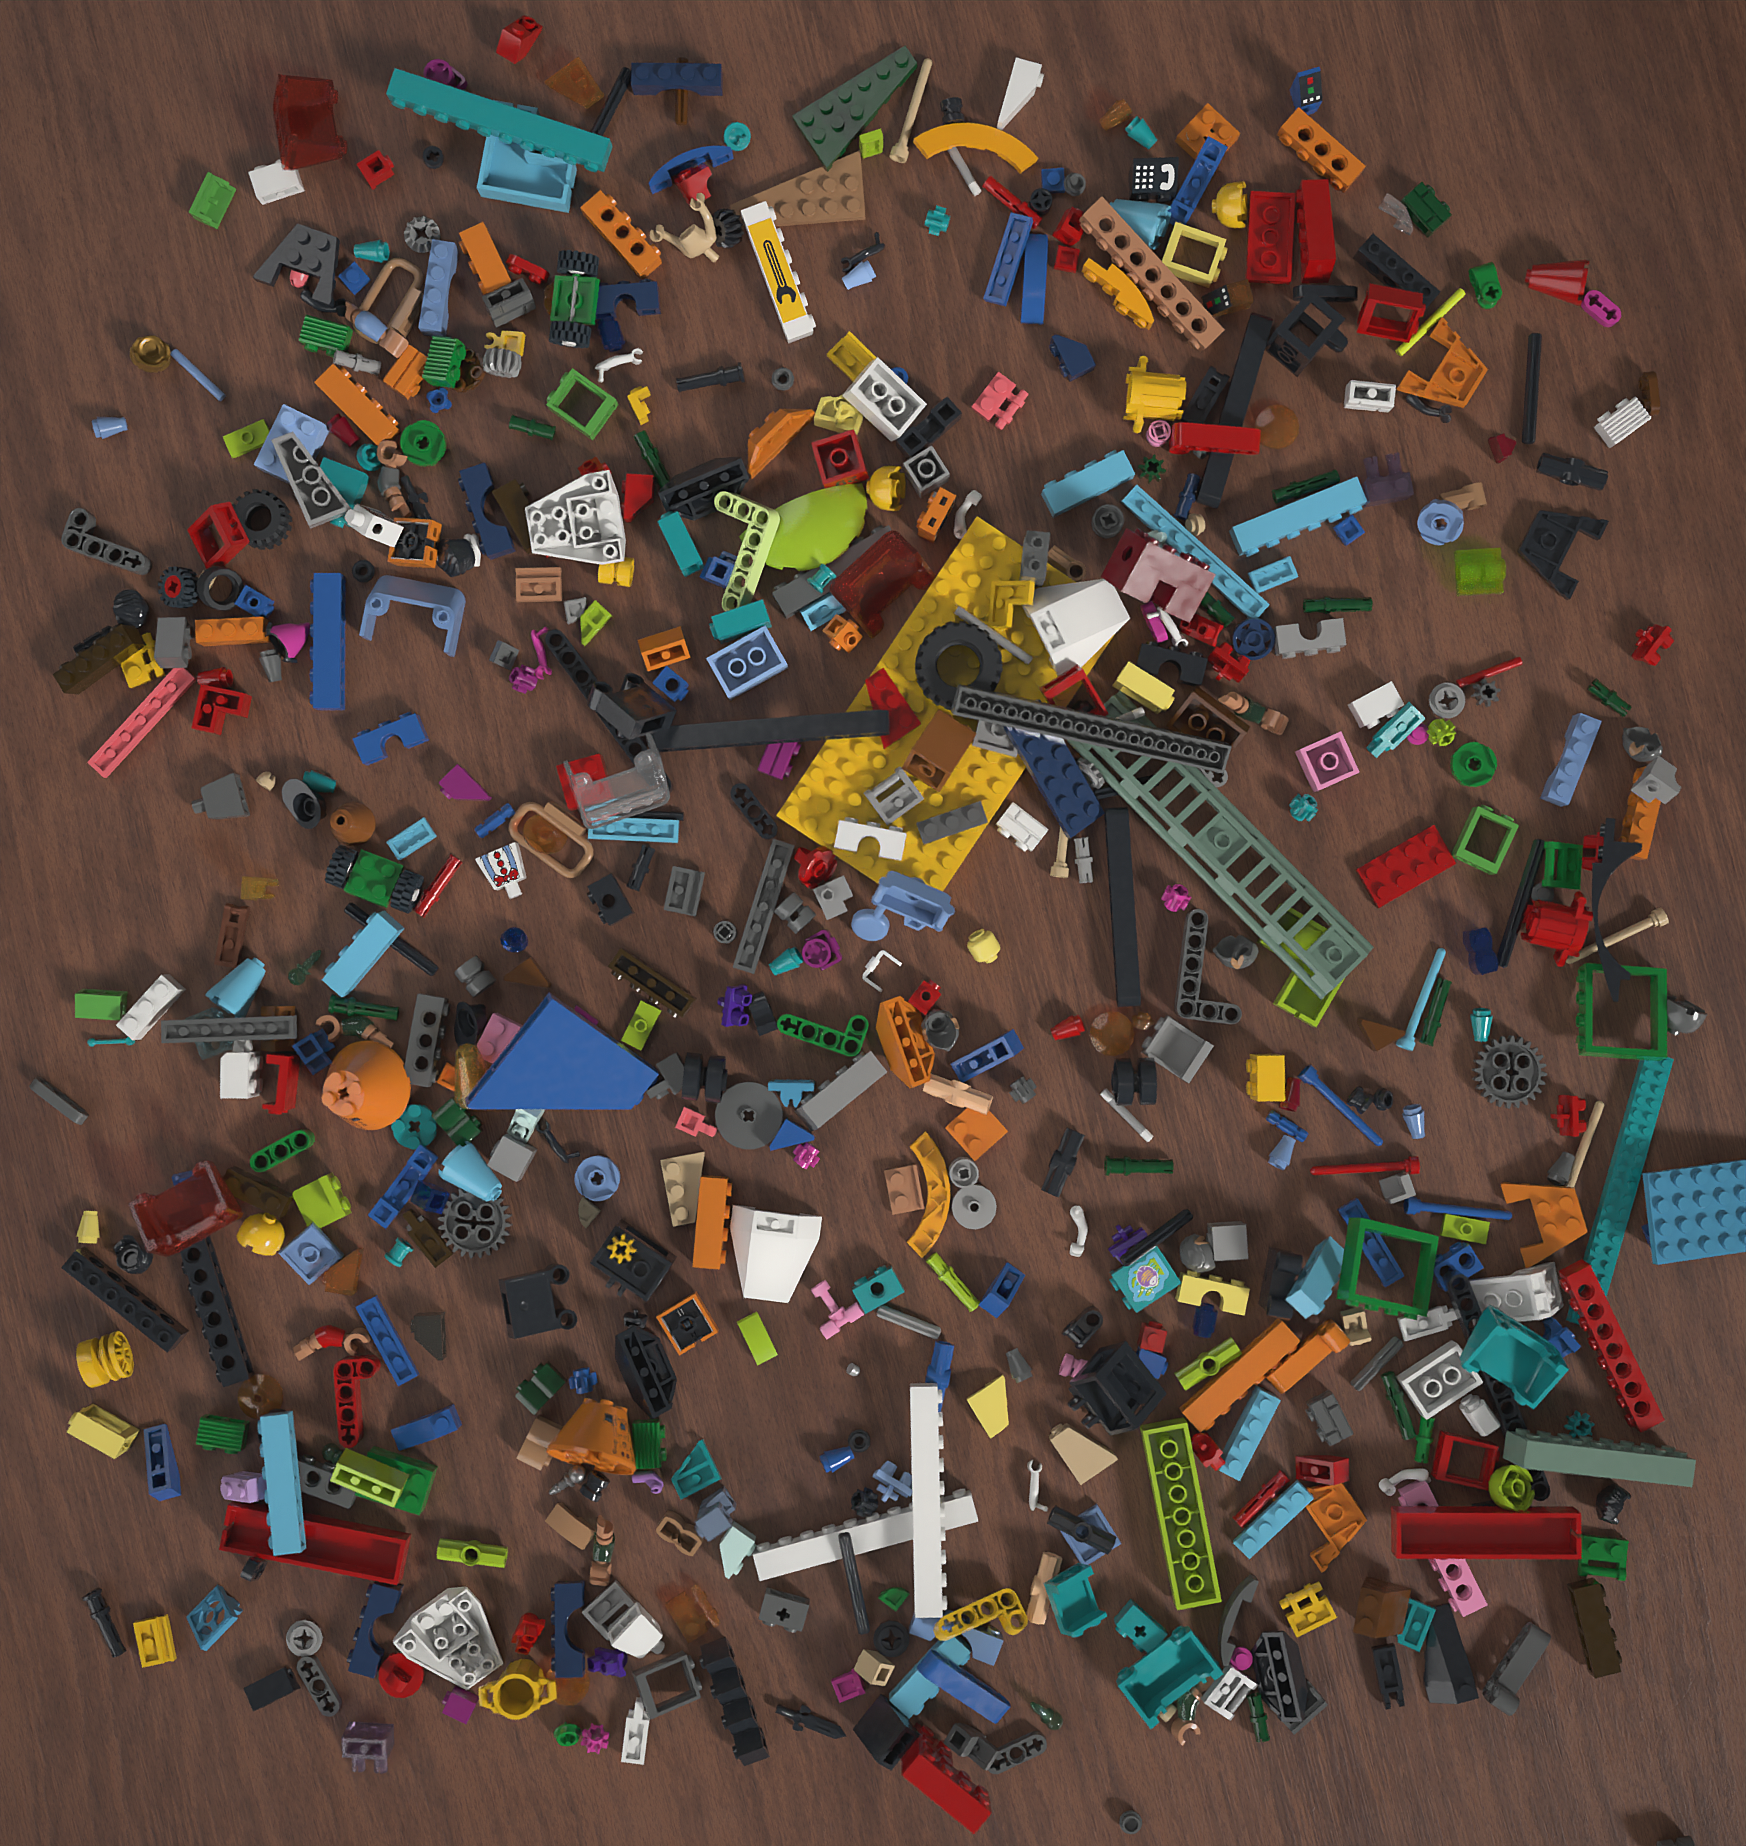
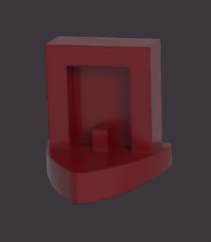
[1488,433,1516,464]

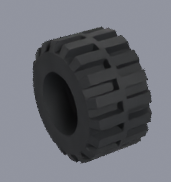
[230,489,292,550]

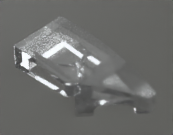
[1378,193,1413,236]

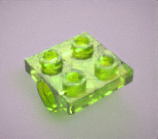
[1454,548,1506,596]

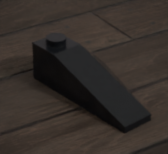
[1423,1603,1479,1704]

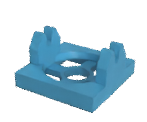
[768,1079,815,1107]
[186,1585,243,1651]

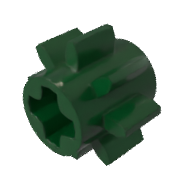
[1137,454,1166,484]

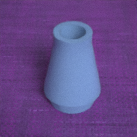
[92,417,128,439]
[1402,1104,1425,1139]
[1268,1135,1296,1170]

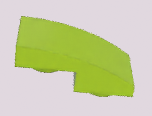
[737,1312,778,1365]

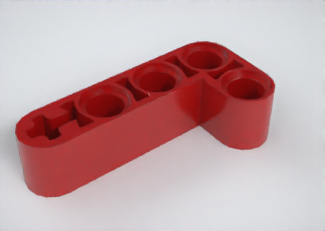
[1169,422,1261,455]
[333,1354,381,1448]

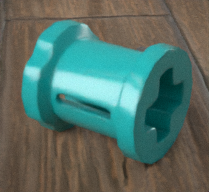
[807,563,836,594]
[384,1237,414,1267]

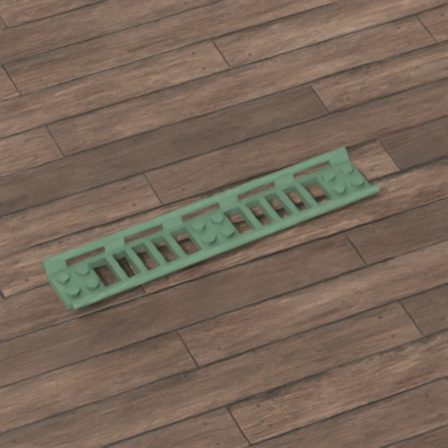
[1067,690,1374,1000]

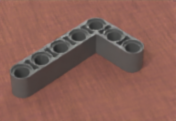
[1174,909,1242,1024]

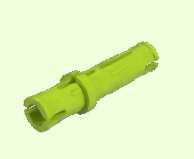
[926,1252,980,1312]

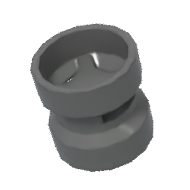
[713,921,737,944]

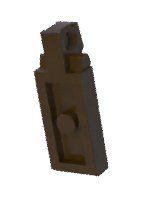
[402,1208,454,1268]

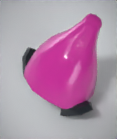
[265,622,310,663]

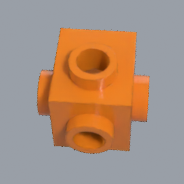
[822,614,863,653]

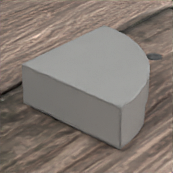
[563,597,587,624]

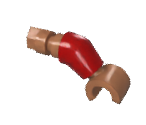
[293,1325,372,1361]

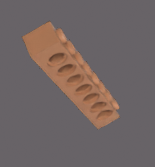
[1079,196,1224,353]

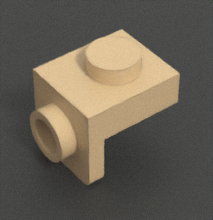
[1340,1306,1371,1346]

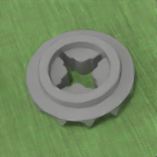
[404,216,440,253]
[1429,683,1465,718]
[1076,758,1105,789]
[286,1619,323,1657]

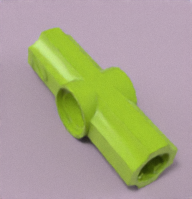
[1174,1337,1242,1391]
[437,1538,508,1568]

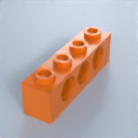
[1277,107,1366,193]
[580,190,662,280]

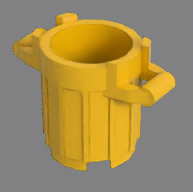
[1123,356,1186,433]
[478,1659,557,1720]

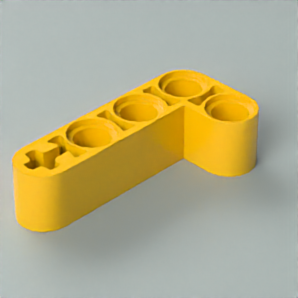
[933,1588,1028,1641]

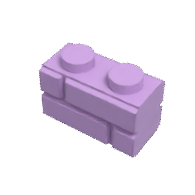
[220,1471,267,1503]

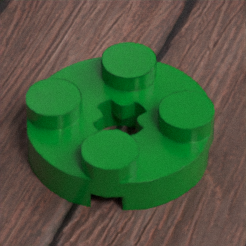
[400,420,446,467]
[1450,742,1497,787]

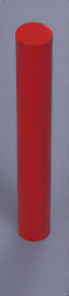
[1456,657,1522,688]

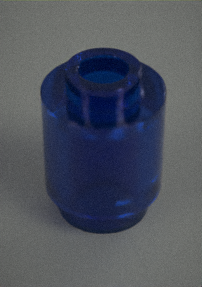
[597,316,625,352]
[1192,1303,1218,1338]

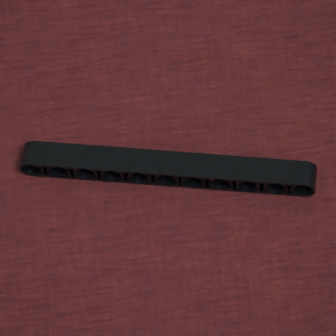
[649,710,890,752]
[1443,1270,1551,1501]

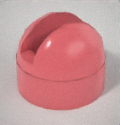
[290,269,309,288]

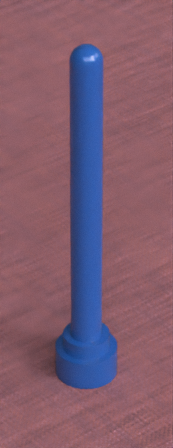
[1298,1064,1383,1146]
[1404,1196,1512,1220]

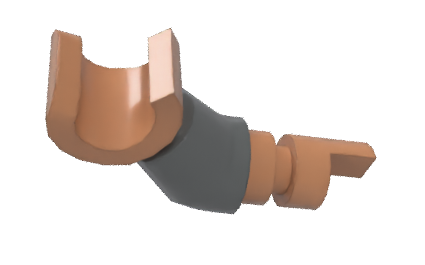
[377,440,412,518]

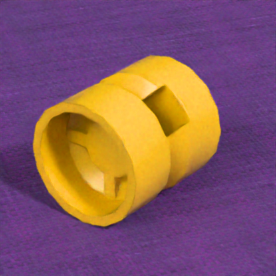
[598,557,634,587]

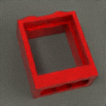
[1356,283,1426,343]
[187,501,250,569]
[1039,664,1109,716]
[1431,1430,1500,1491]

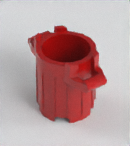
[1521,891,1593,967]

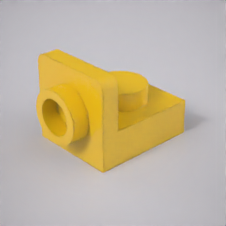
[627,386,650,425]

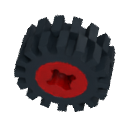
[158,566,199,609]

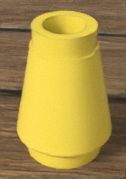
[76,1211,100,1244]

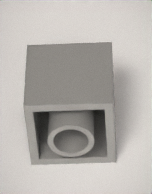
[903,445,950,499]
[487,1134,538,1182]
[1206,1221,1248,1261]

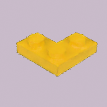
[988,580,1035,628]

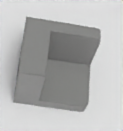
[1379,1172,1416,1204]

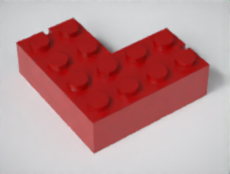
[901,1723,992,1834]

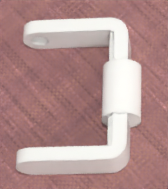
[862,950,902,992]

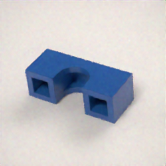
[353,712,429,766]

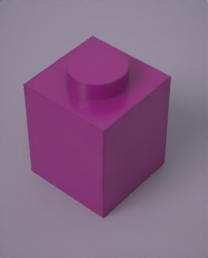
[441,1685,479,1724]

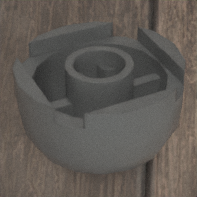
[1667,994,1707,1035]

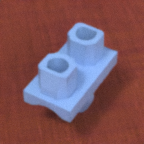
[872,1461,912,1502]

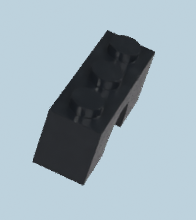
[896,396,962,460]
[1135,641,1208,687]

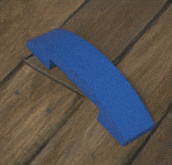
[1168,136,1228,225]
[649,146,734,194]
[1021,234,1048,324]
[368,1144,439,1229]

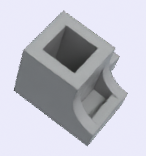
[1631,756,1681,804]
[813,876,853,920]

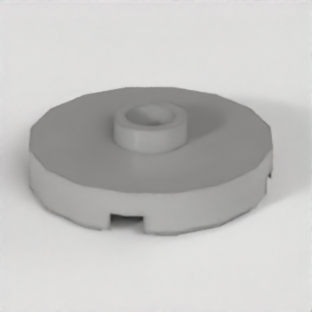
[952,1184,997,1229]

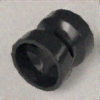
[940,97,965,125]
[579,1470,610,1502]

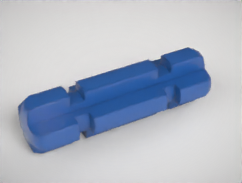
[474,803,515,838]
[1266,1110,1308,1142]

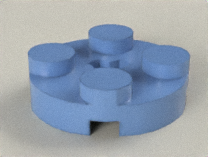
[1417,499,1464,545]
[575,1155,620,1201]

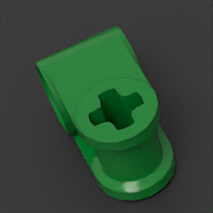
[1469,262,1502,309]

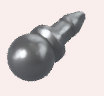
[549,1465,586,1495]

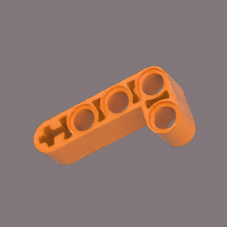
[1265,1319,1351,1394]

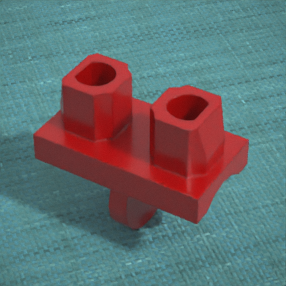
[1179,613,1224,647]
[1631,624,1674,666]
[1207,642,1250,683]
[1582,832,1604,871]
[1550,1095,1586,1137]
[1191,1432,1225,1471]
[511,1613,546,1655]

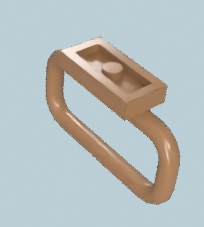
[353,258,424,344]
[509,801,593,878]

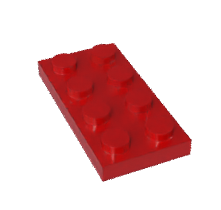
[1245,191,1295,284]
[1355,825,1457,908]

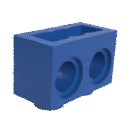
[1433,1242,1484,1292]

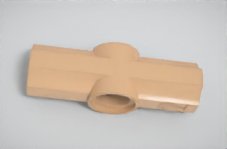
[923,1073,993,1115]
[1026,1552,1062,1624]

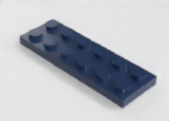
[1002,700,1105,838]

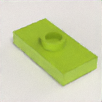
[859,129,883,159]
[223,419,270,459]
[621,1000,662,1050]
[1440,1213,1490,1244]

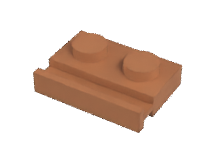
[515,567,562,602]
[884,1164,924,1215]

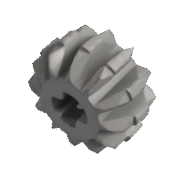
[483,348,522,378]

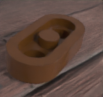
[1638,371,1660,417]

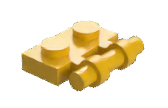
[121,633,165,688]
[1278,1581,1337,1637]

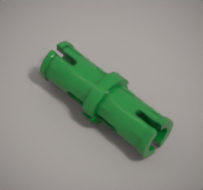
[1414,1416,1435,1463]

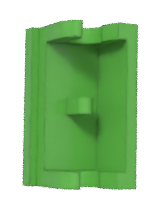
[189,172,236,229]
[75,989,127,1020]

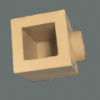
[853,1649,895,1686]

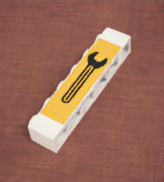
[741,201,816,344]

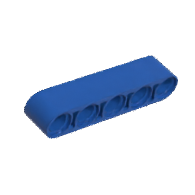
[917,1649,1011,1724]

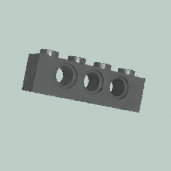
[404,993,450,1087]
[297,1454,357,1509]

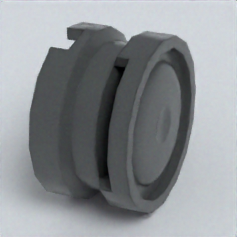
[1091,504,1124,539]

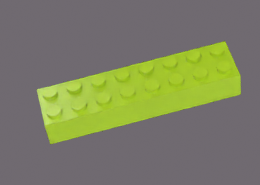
[1140,1417,1222,1610]

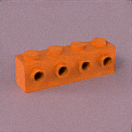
[1618,766,1661,860]

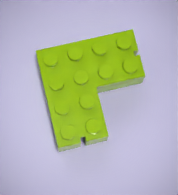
[1256,903,1345,1027]

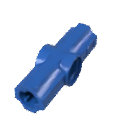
[925,1341,954,1412]

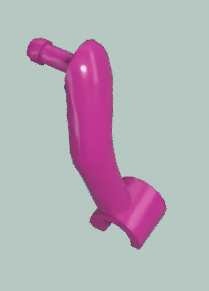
[531,627,552,680]

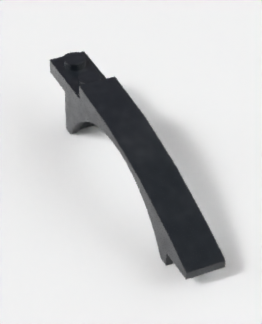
[1592,818,1642,1002]

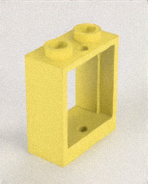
[1162,222,1228,288]
[1112,662,1175,714]
[67,1404,140,1459]

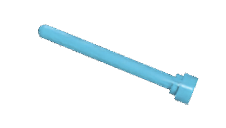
[1396,948,1446,1051]

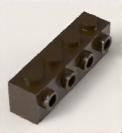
[53,624,146,695]
[608,948,697,1018]
[1567,1577,1622,1678]

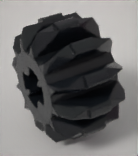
[712,208,745,248]

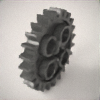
[1472,1035,1547,1109]
[438,1188,512,1259]

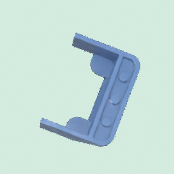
[359,575,466,657]

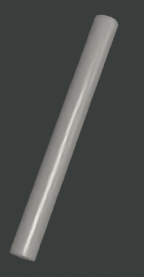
[954,606,1033,665]

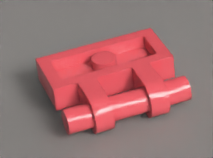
[971,371,1028,430]

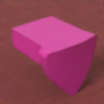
[831,1668,866,1703]

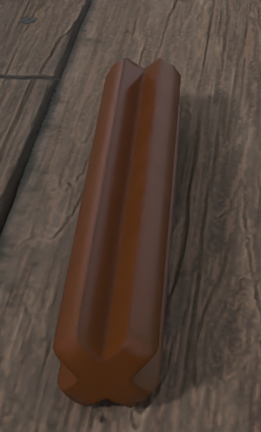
[675,57,689,125]

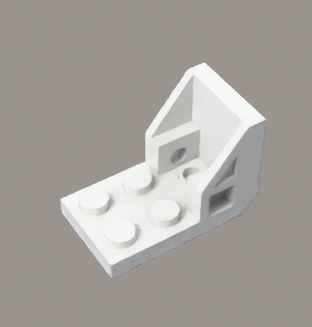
[1469,1262,1564,1326]

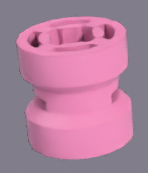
[1146,420,1171,447]
[1059,1353,1088,1378]

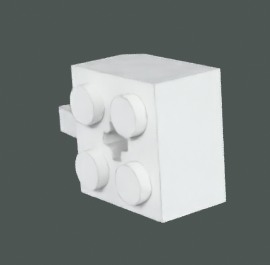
[220,1040,263,1098]

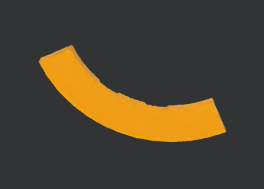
[913,123,1038,173]
[907,1131,950,1258]

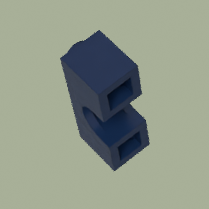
[595,279,661,319]

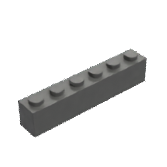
[772,525,902,619]

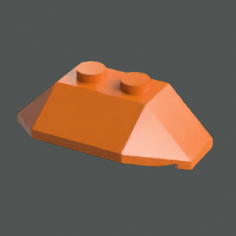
[748,409,815,479]
[876,996,935,1088]

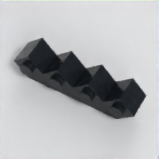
[699,1637,770,1766]

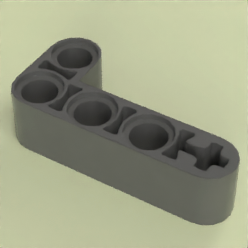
[61,508,152,575]
[1482,1622,1551,1716]

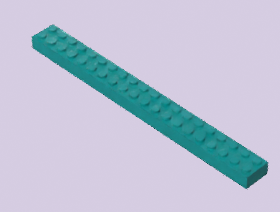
[1566,1057,1674,1329]

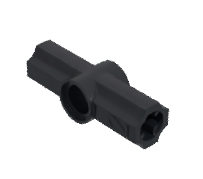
[1536,453,1608,491]
[1041,1128,1085,1197]
[1047,1505,1117,1555]

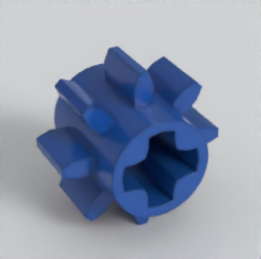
[569,1367,598,1394]

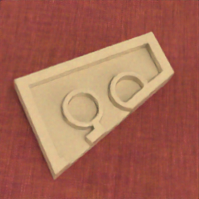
[660,1151,705,1226]

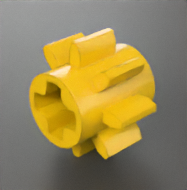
[607,1234,637,1264]

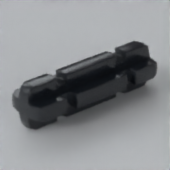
[73,625,112,654]

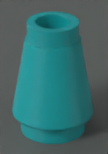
[1125,116,1158,150]
[354,240,389,263]
[303,770,336,793]
[769,947,804,976]
[1470,1008,1493,1042]

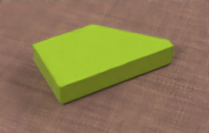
[580,600,612,646]

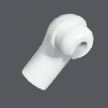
[464,534,481,566]

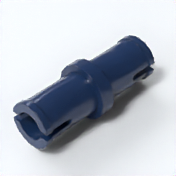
[1173,473,1202,521]

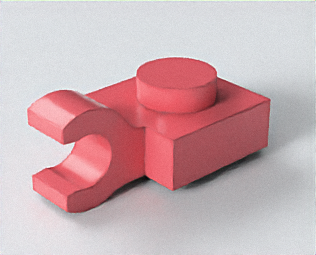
[675,1107,718,1137]

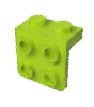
[293,1172,352,1228]

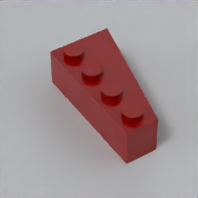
[1295,179,1336,284]

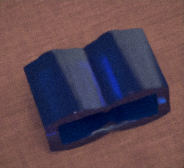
[1463,927,1498,975]

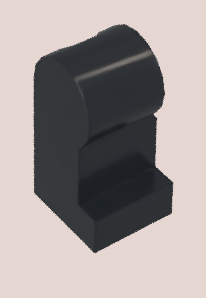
[749,991,778,1036]

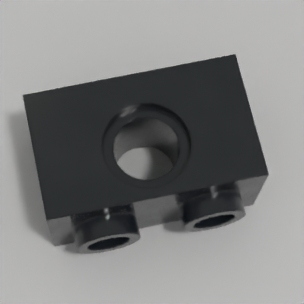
[587,873,635,926]

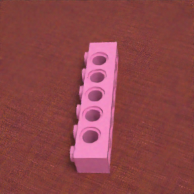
[1398,1480,1487,1617]

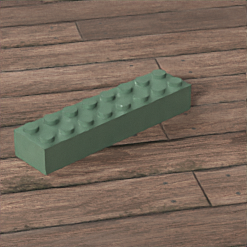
[1503,1428,1696,1487]

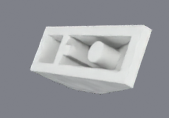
[997,58,1044,130]

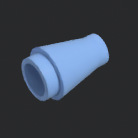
[842,260,876,290]

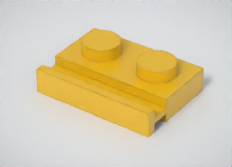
[827,331,876,382]
[133,1614,177,1668]

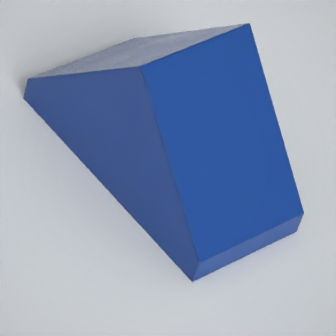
[769,1118,815,1151]

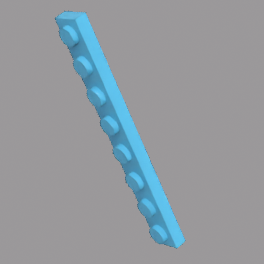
[1121,485,1270,618]

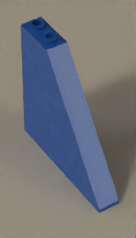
[465,992,659,1110]

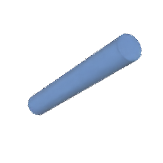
[171,349,226,401]

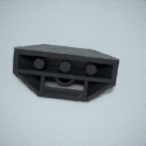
[658,457,749,521]
[615,1326,677,1419]
[1250,1631,1308,1722]

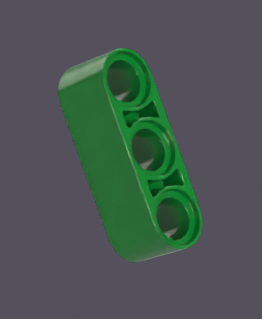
[250,1129,315,1172]

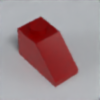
[1296,1455,1349,1485]

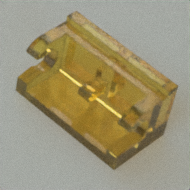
[241,876,279,901]

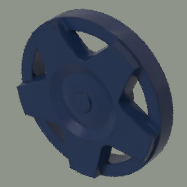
[1232,618,1275,660]

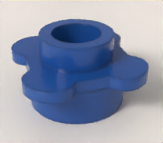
[426,388,452,413]

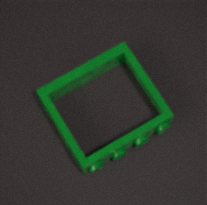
[1576,963,1667,1061]
[1336,1218,1439,1320]

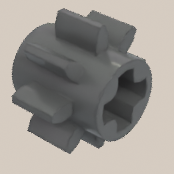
[1471,679,1501,707]
[1009,1076,1037,1104]

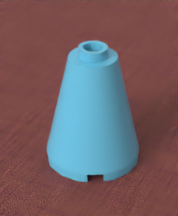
[1110,199,1171,250]
[205,957,266,1018]
[438,1141,502,1201]

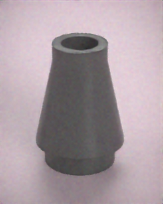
[259,649,282,683]
[1547,1151,1575,1186]
[1005,1348,1033,1383]

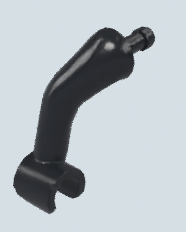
[841,232,885,274]
[300,286,347,317]
[1405,394,1452,423]
[536,1121,580,1164]

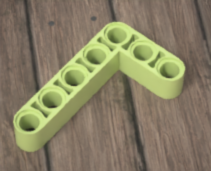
[714,491,780,611]

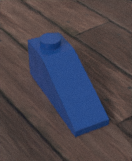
[951,1029,1024,1083]
[391,1404,462,1451]
[143,1424,181,1501]

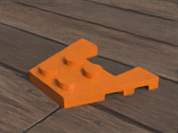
[1397,317,1488,408]
[1501,1182,1588,1268]
[1272,1483,1367,1573]

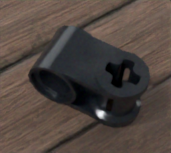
[1061,1306,1103,1349]

